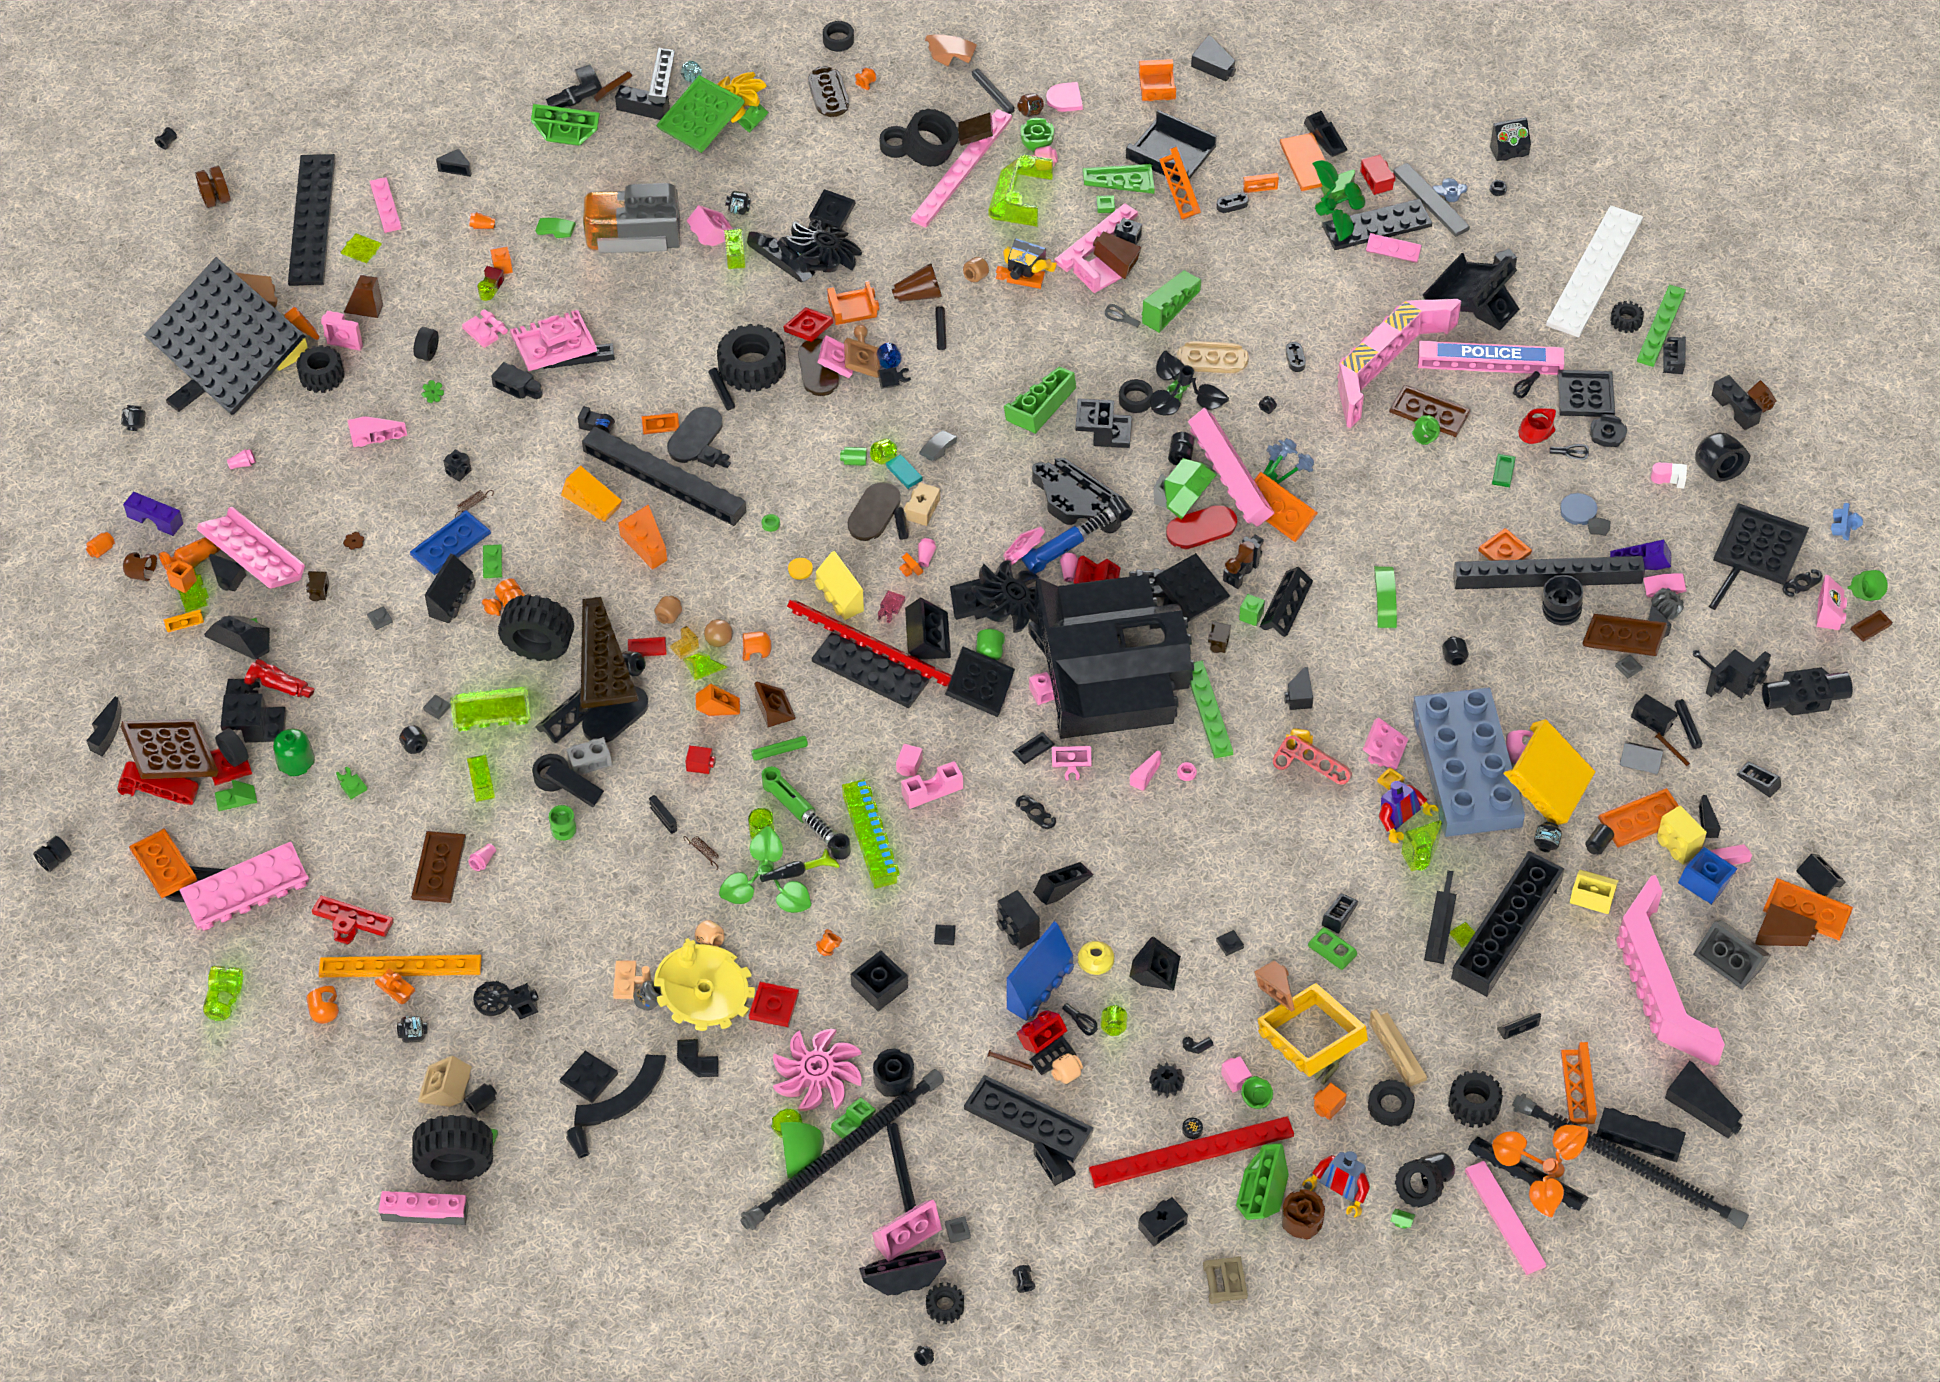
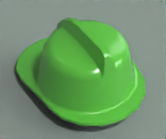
[1847,570,1888,601]

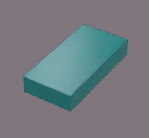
[886,454,923,489]

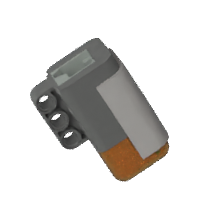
[583,183,680,253]

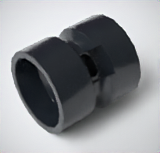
[1168,432,1195,465]
[33,835,72,872]

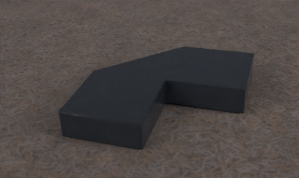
[677,1039,719,1078]

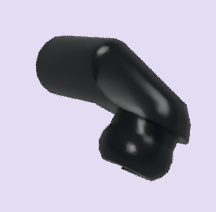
[1182,1037,1214,1054]

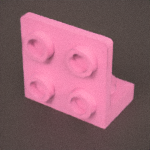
[1073,255,1122,293]

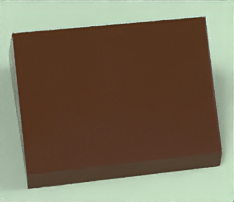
[754,681,796,728]

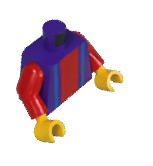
[1379,781,1438,843]

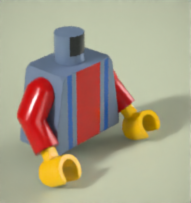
[1302,1151,1370,1218]

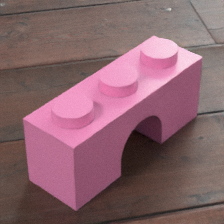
[901,761,963,809]

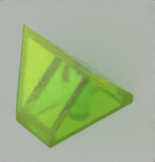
[683,652,728,681]

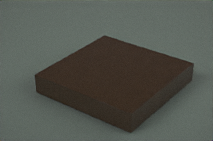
[958,112,993,146]

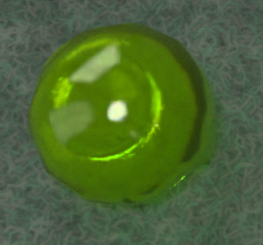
[771,1108,803,1138]

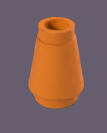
[469,212,495,229]

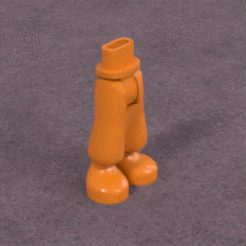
[158,537,221,571]

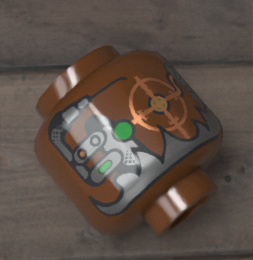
[1017,93,1044,117]

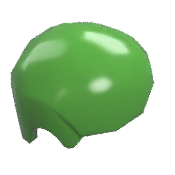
[1412,415,1440,445]
[1241,1076,1273,1109]

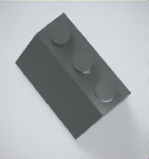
[1693,920,1771,990]

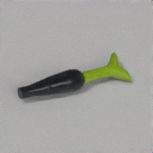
[760,849,839,882]

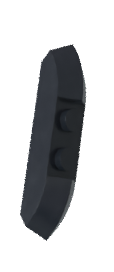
[747,231,816,283]

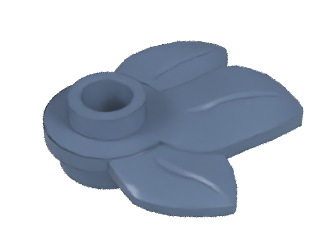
[1432,178,1467,202]

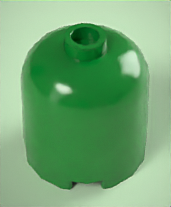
[273,729,315,776]

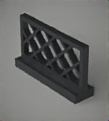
[1424,870,1457,964]

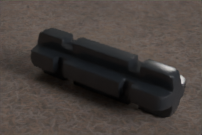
[894,507,909,540]

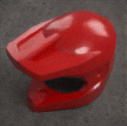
[1518,408,1556,444]

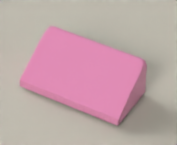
[1710,844,1752,865]

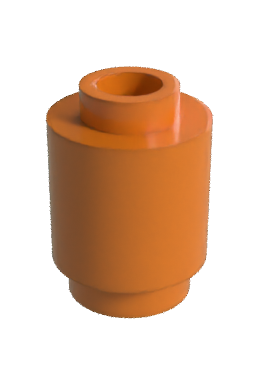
[86,532,115,558]

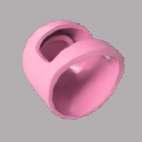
[1506,730,1534,764]

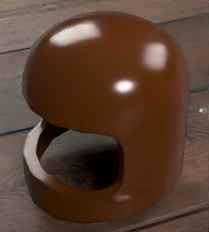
[123,552,157,582]

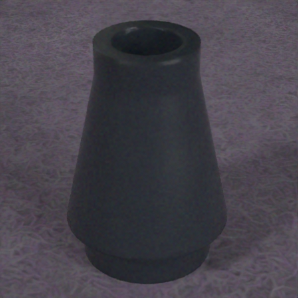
[566,1126,590,1159]

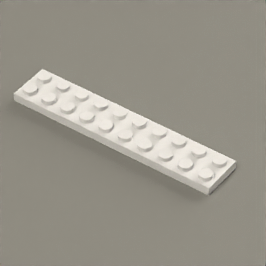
[1546,205,1643,337]

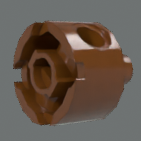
[1281,1189,1325,1240]

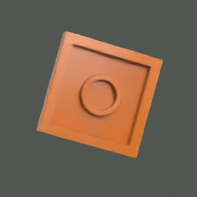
[1478,528,1532,561]

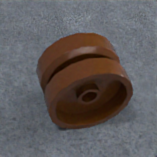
[195,165,231,208]

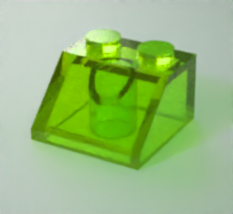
[1401,820,1442,872]

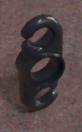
[1782,569,1823,597]
[1015,795,1056,829]

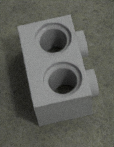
[566,737,612,775]

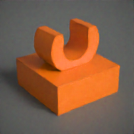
[899,553,924,577]

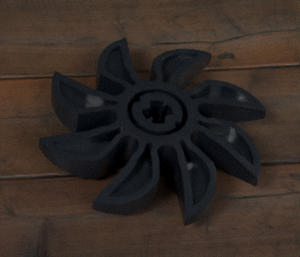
[784,220,862,273]
[972,560,1040,633]

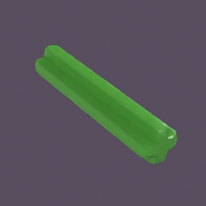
[751,736,808,761]

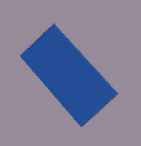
[410,510,491,575]

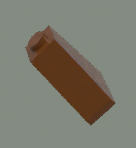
[1093,231,1142,279]
[344,275,383,318]
[1755,903,1818,946]

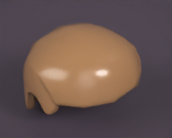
[704,619,733,647]

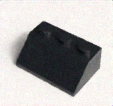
[425,553,476,623]
[905,597,951,660]

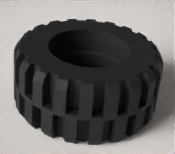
[717,324,786,392]
[498,594,575,661]
[412,1115,493,1182]

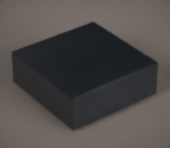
[934,924,956,945]

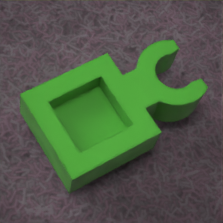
[336,766,367,800]

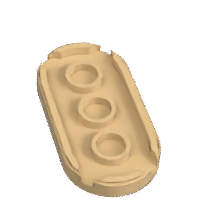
[1177,341,1249,373]

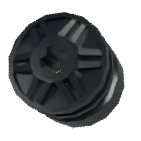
[1542,575,1584,626]

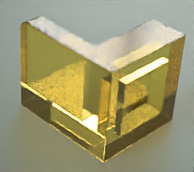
[670,625,699,659]

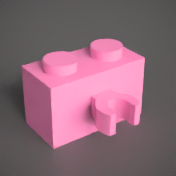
[1052,746,1092,781]

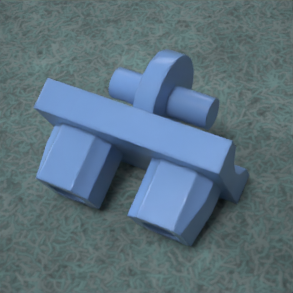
[1831,503,1863,540]

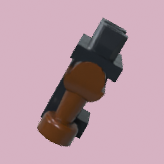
[1223,534,1264,589]

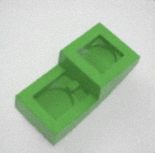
[535,218,576,238]
[831,1097,876,1139]

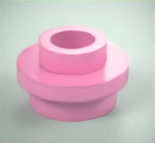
[1177,762,1197,781]

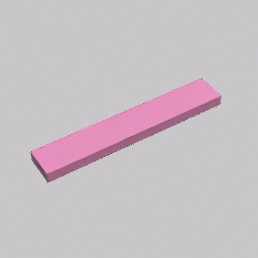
[1465,1161,1546,1275]

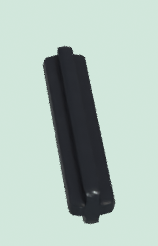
[935,306,946,350]
[708,367,735,411]
[1674,699,1703,749]

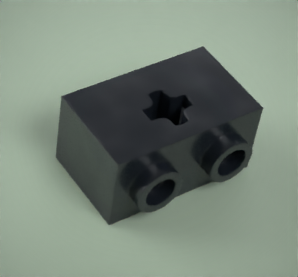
[1138,1197,1188,1246]

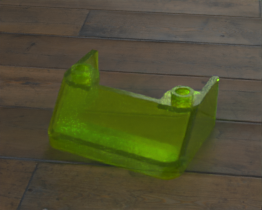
[988,155,1053,227]

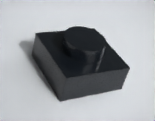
[1216,930,1244,956]

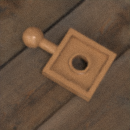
[844,325,880,378]

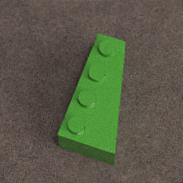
[1141,270,1201,333]
[1004,366,1077,434]

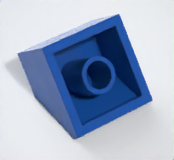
[1678,847,1738,905]

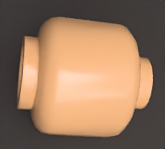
[695,920,724,947]
[1051,1053,1083,1084]

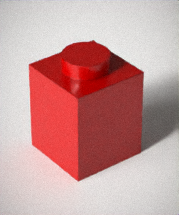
[685,745,716,774]

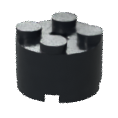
[873,1048,915,1097]

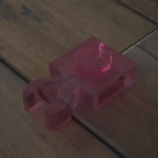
[878,590,905,623]

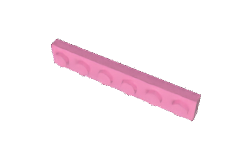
[1054,203,1138,272]

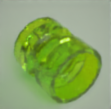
[748,808,775,839]
[208,965,243,994]

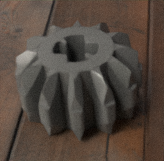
[1651,588,1684,620]

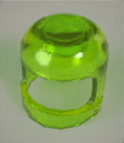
[203,985,238,1021]

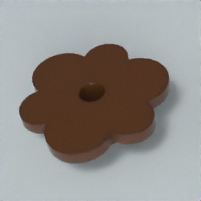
[343,532,365,550]

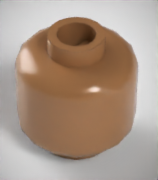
[963,257,989,283]
[654,596,682,624]

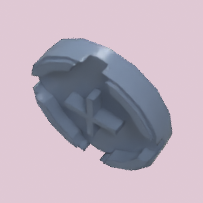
[1560,493,1598,525]

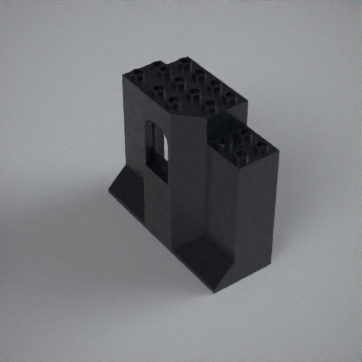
[1034,574,1194,739]

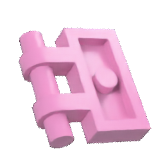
[462,309,508,348]

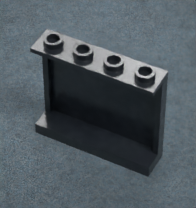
[1126,110,1217,184]
[1423,253,1517,313]

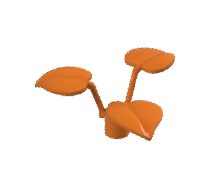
[1492,1125,1589,1218]

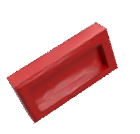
[628,637,666,657]

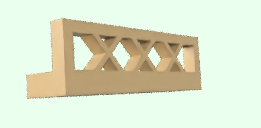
[1369,1009,1427,1087]

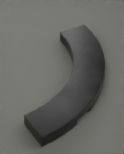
[574,1054,666,1126]

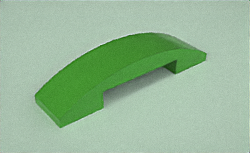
[1374,566,1397,628]

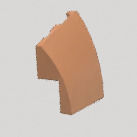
[925,34,977,66]

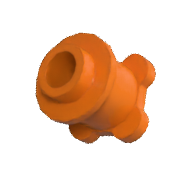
[855,68,876,90]
[816,929,842,956]

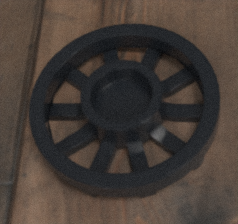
[473,981,510,1016]

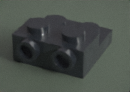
[950,579,997,620]

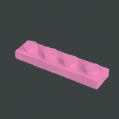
[370,177,402,233]

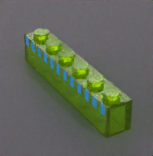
[842,779,900,889]

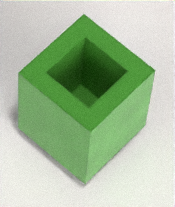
[1239,594,1265,626]

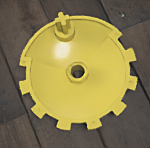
[654,938,755,1031]

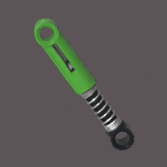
[761,766,851,860]

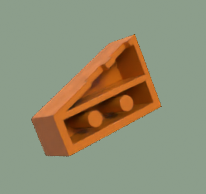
[618,505,667,570]

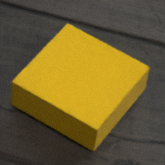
[1377,767,1405,790]

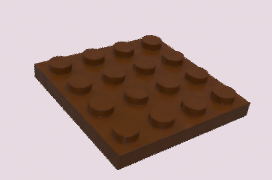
[121,719,218,779]

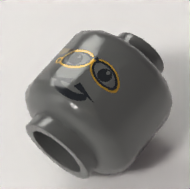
[633,980,662,1011]

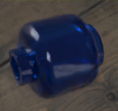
[876,343,902,369]

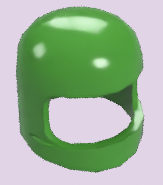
[976,629,1005,661]

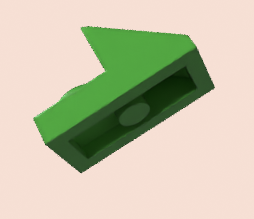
[214,780,257,811]

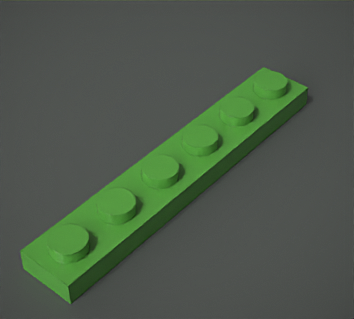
[1637,284,1686,367]
[1190,660,1233,759]

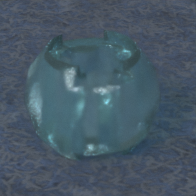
[681,61,702,82]

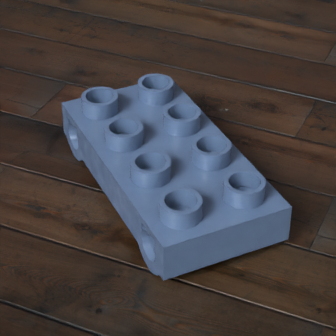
[1412,687,1525,837]

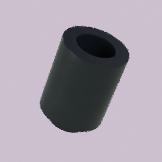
[1585,824,1614,855]
[464,1083,497,1115]

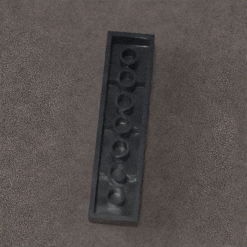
[1451,851,1565,997]

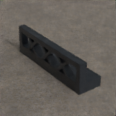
[1260,566,1313,637]
[535,688,595,744]

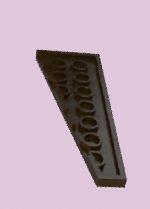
[580,597,638,709]

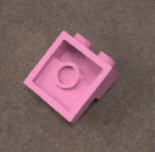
[321,311,363,351]

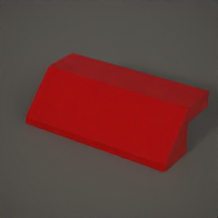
[1073,555,1121,584]

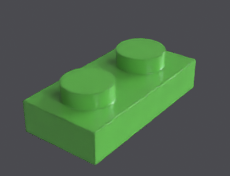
[483,544,502,578]

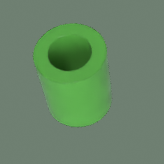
[840,447,867,466]

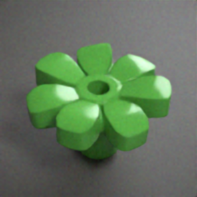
[421,380,444,403]

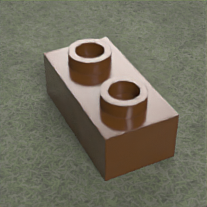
[1747,380,1777,413]

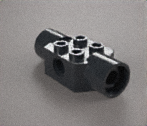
[1762,667,1853,716]

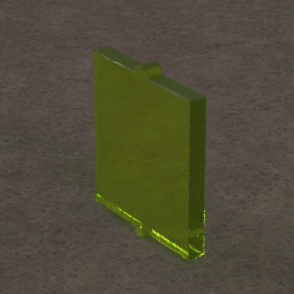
[340,233,382,264]

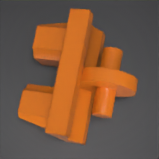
[375,968,415,1004]

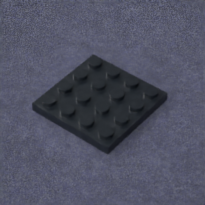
[1713,503,1809,585]

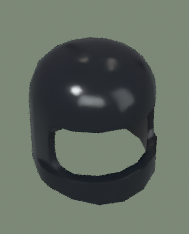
[1420,1152,1455,1189]

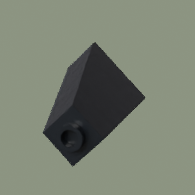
[1665,1061,1743,1139]

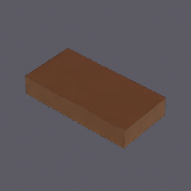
[1850,610,1893,642]

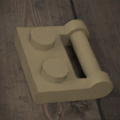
[1203,1256,1248,1304]

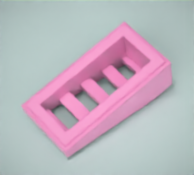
[1130,751,1161,791]

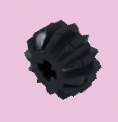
[1149,1062,1185,1098]

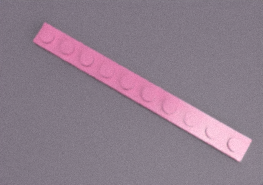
[911,109,1012,227]

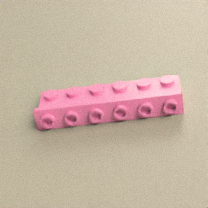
[197,507,305,589]
[180,842,309,931]

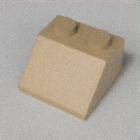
[418,1055,472,1107]

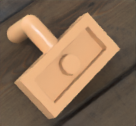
[613,961,651,999]

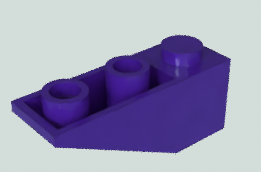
[1610,539,1672,570]

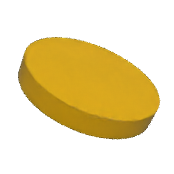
[788,558,813,580]

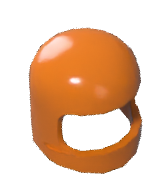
[742,631,772,661]
[306,986,339,1024]

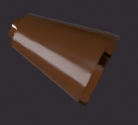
[891,264,942,302]

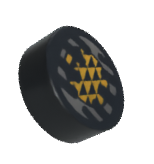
[1182,1117,1203,1139]

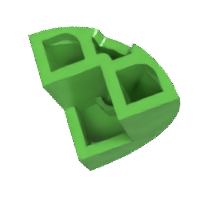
[781,1122,824,1179]

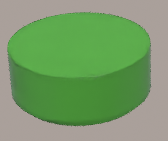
[761,514,780,532]

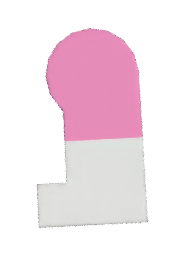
[1650,462,1687,489]

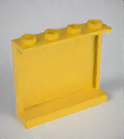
[1503,719,1595,825]

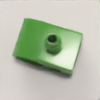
[737,103,769,133]

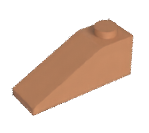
[1254,961,1295,1012]

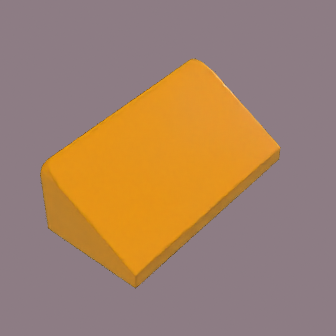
[163,609,204,632]

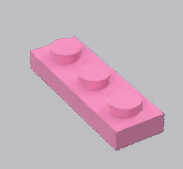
[1366,233,1422,263]

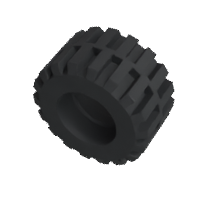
[296,345,344,393]
[1448,1070,1503,1128]

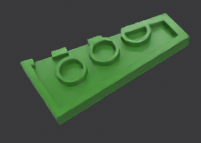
[1083,164,1155,194]

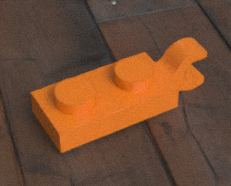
[996,266,1045,289]

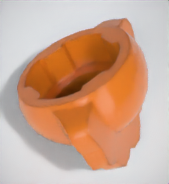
[482,598,502,616]

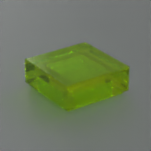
[1450,922,1475,948]

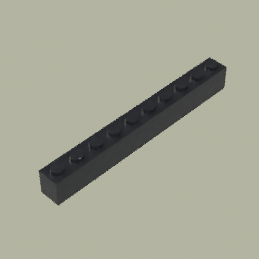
[582,427,747,526]
[1453,556,1645,590]

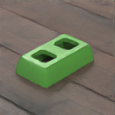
[1308,927,1358,970]

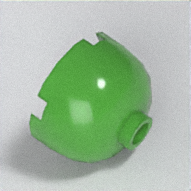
[1020,118,1054,151]

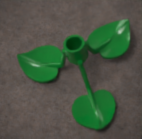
[1312,160,1366,241]

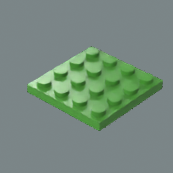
[656,75,745,153]

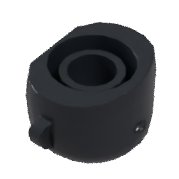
[1695,432,1751,482]

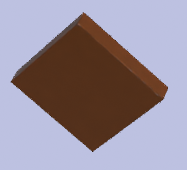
[594,71,632,102]

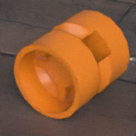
[495,578,525,607]

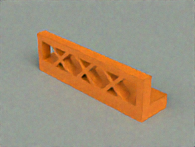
[1159,147,1201,219]
[1561,1042,1597,1124]

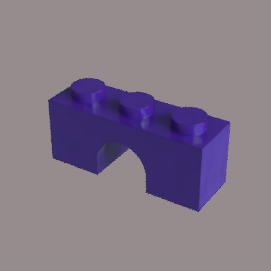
[123,491,183,536]

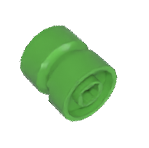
[548,805,576,841]

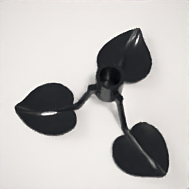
[1150,350,1229,416]

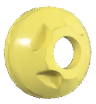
[1078,941,1114,975]

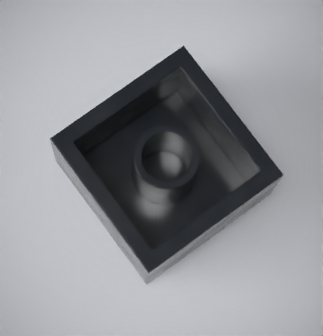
[996,890,1040,950]
[850,950,908,1012]

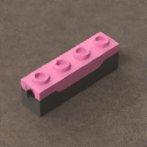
[379,1191,469,1225]

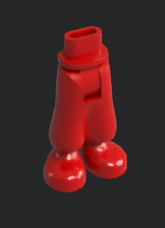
[244,658,315,698]

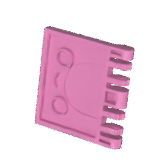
[510,310,597,371]

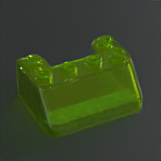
[450,686,532,731]

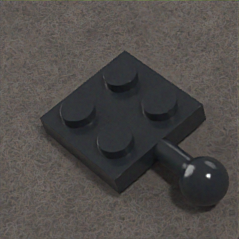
[809,189,856,231]

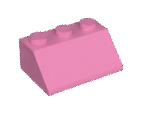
[872,1200,942,1261]

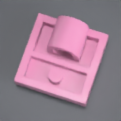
[1363,718,1408,770]

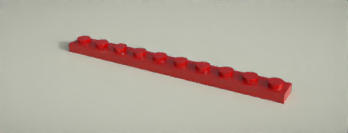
[787,600,951,686]
[1089,1116,1294,1188]

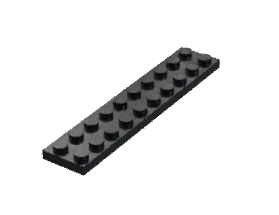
[288,154,335,286]

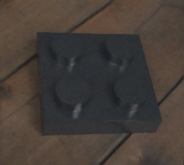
[559,1050,618,1103]

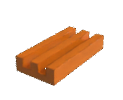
[1243,173,1279,193]

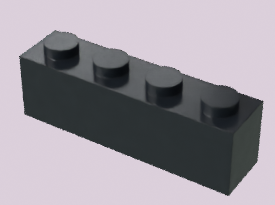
[1596,1107,1686,1163]

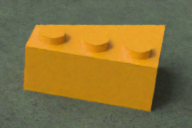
[561,465,622,522]

